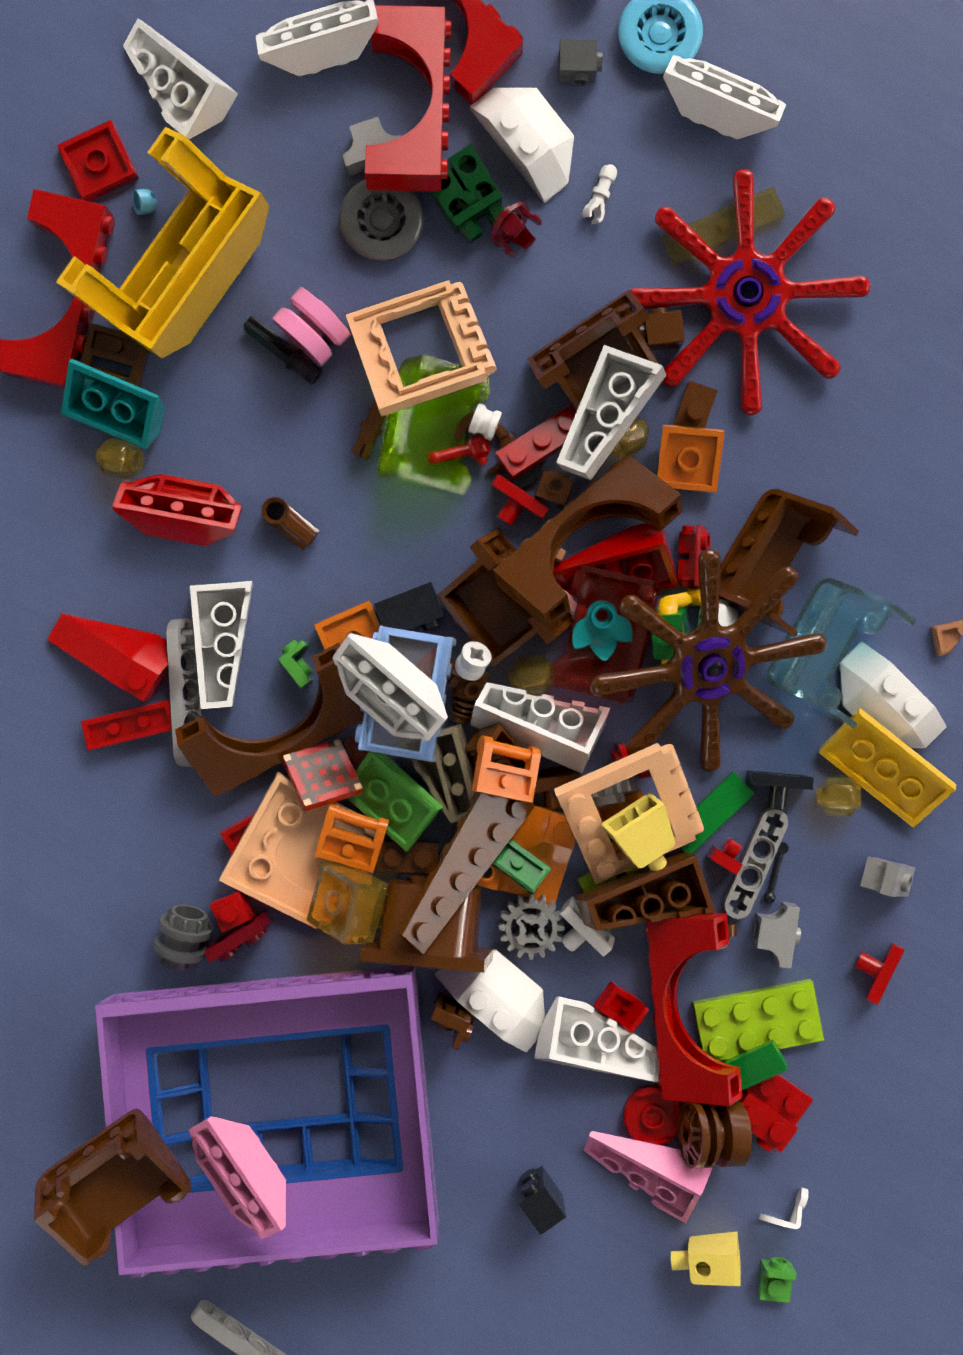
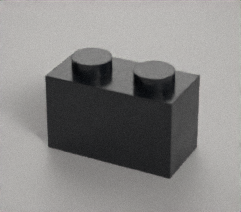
[374,582,445,642]
[518,1166,566,1235]

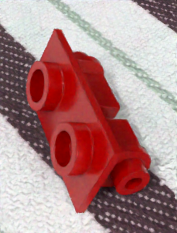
[677,525,711,587]

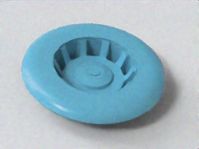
[618,0,703,74]

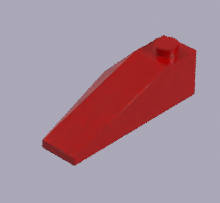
[553,523,679,595]
[47,613,169,701]

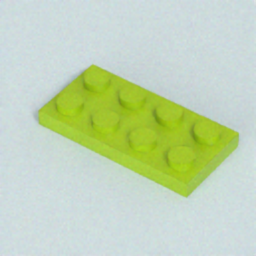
[692,979,824,1061]

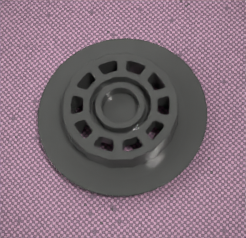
[339,179,424,261]

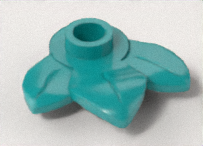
[572,600,633,661]

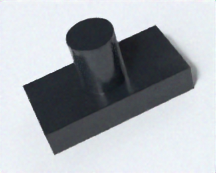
[746,770,814,810]

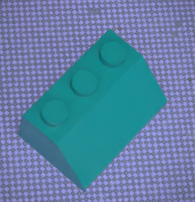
[61,359,166,449]

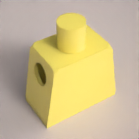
[601,792,675,871]
[671,1232,741,1286]

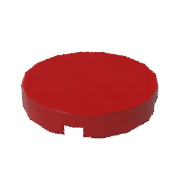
[623,1085,681,1146]

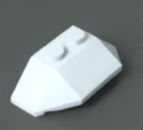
[256,0,379,77]
[663,55,786,139]
[470,88,574,203]
[332,633,448,741]
[839,641,947,748]
[435,950,545,1053]

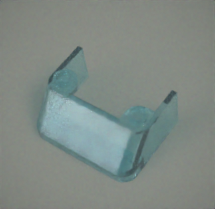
[767,578,916,728]

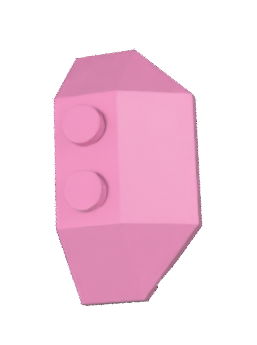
[188,1116,286,1239]

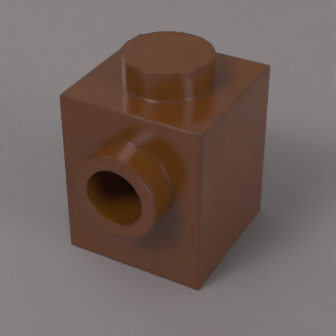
[637,308,685,351]

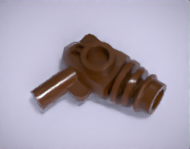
[449,660,489,724]

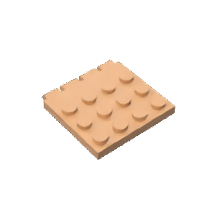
[219,772,376,929]

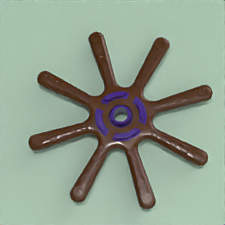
[590,549,827,772]

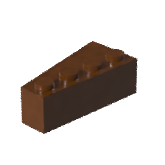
[574,851,716,931]

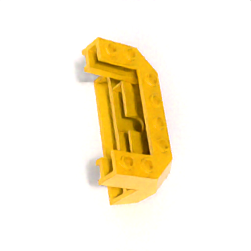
[56,127,270,359]

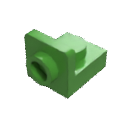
[278,640,313,688]
[758,1257,797,1303]

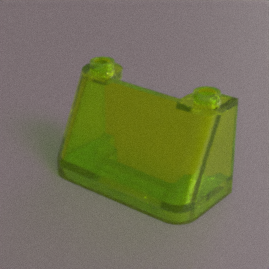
[378,354,490,495]

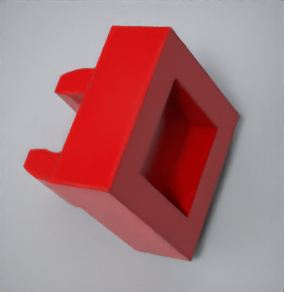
[706,838,743,875]

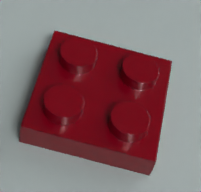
[203,910,272,963]

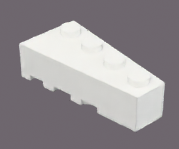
[556,345,666,480]
[190,581,253,709]

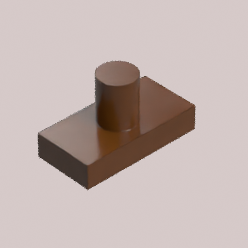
[673,380,718,428]
[535,766,581,809]

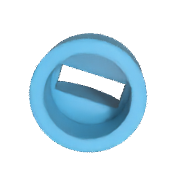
[132,189,158,215]

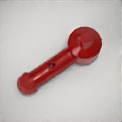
[427,435,491,466]

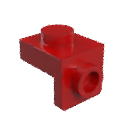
[594,981,649,1034]

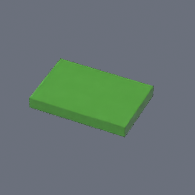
[347,751,443,852]

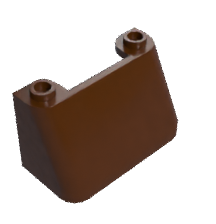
[34,1109,191,1267]

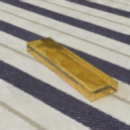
[661,187,785,266]

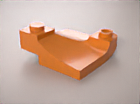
[477,804,576,903]

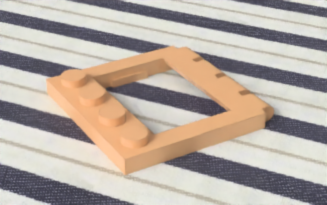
[346,280,497,416]
[554,743,704,884]

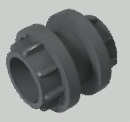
[153,904,213,971]

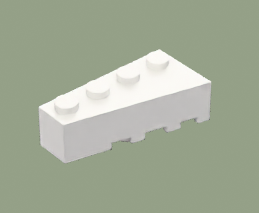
[470,682,610,773]

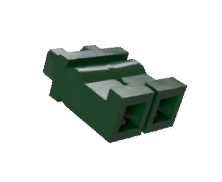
[427,144,504,244]

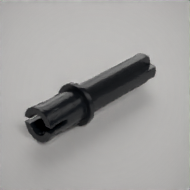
[243,316,323,385]

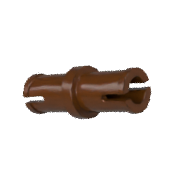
[350,398,388,460]

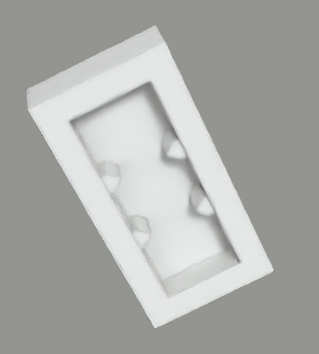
[560,896,615,957]

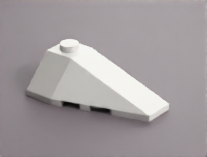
[123,18,238,139]
[534,997,660,1083]

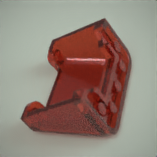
[551,565,661,704]

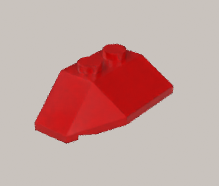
[112,474,242,546]

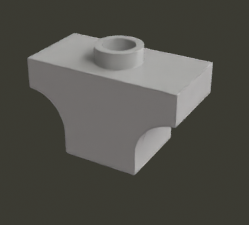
[342,117,401,176]
[860,857,916,897]
[752,902,801,969]

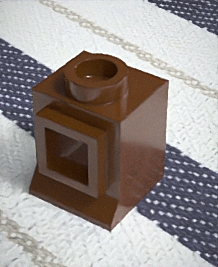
[535,468,573,509]

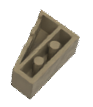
[398,724,475,823]

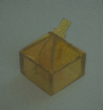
[306,862,388,944]

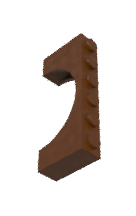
[493,454,683,630]
[175,643,364,797]

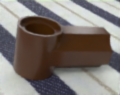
[261,497,320,551]

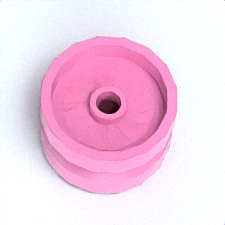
[271,287,351,366]

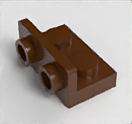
[431,991,474,1050]

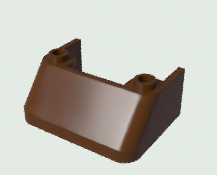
[719,489,859,638]

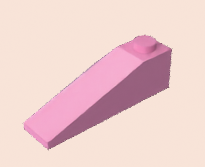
[583,1131,713,1223]

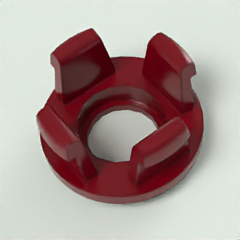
[491,202,542,257]

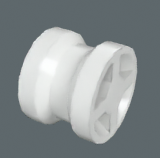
[468,403,502,441]
[455,642,492,681]

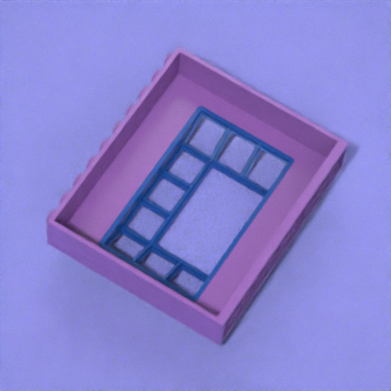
[95,965,440,1278]

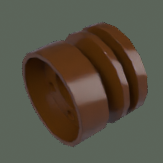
[677,1101,752,1169]

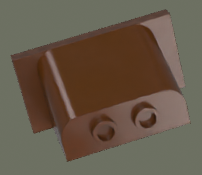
[527,289,667,410]
[436,528,574,667]
[360,876,493,973]

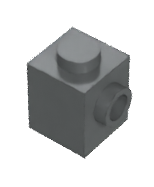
[558,39,603,86]

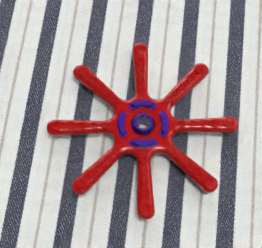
[630,169,871,416]

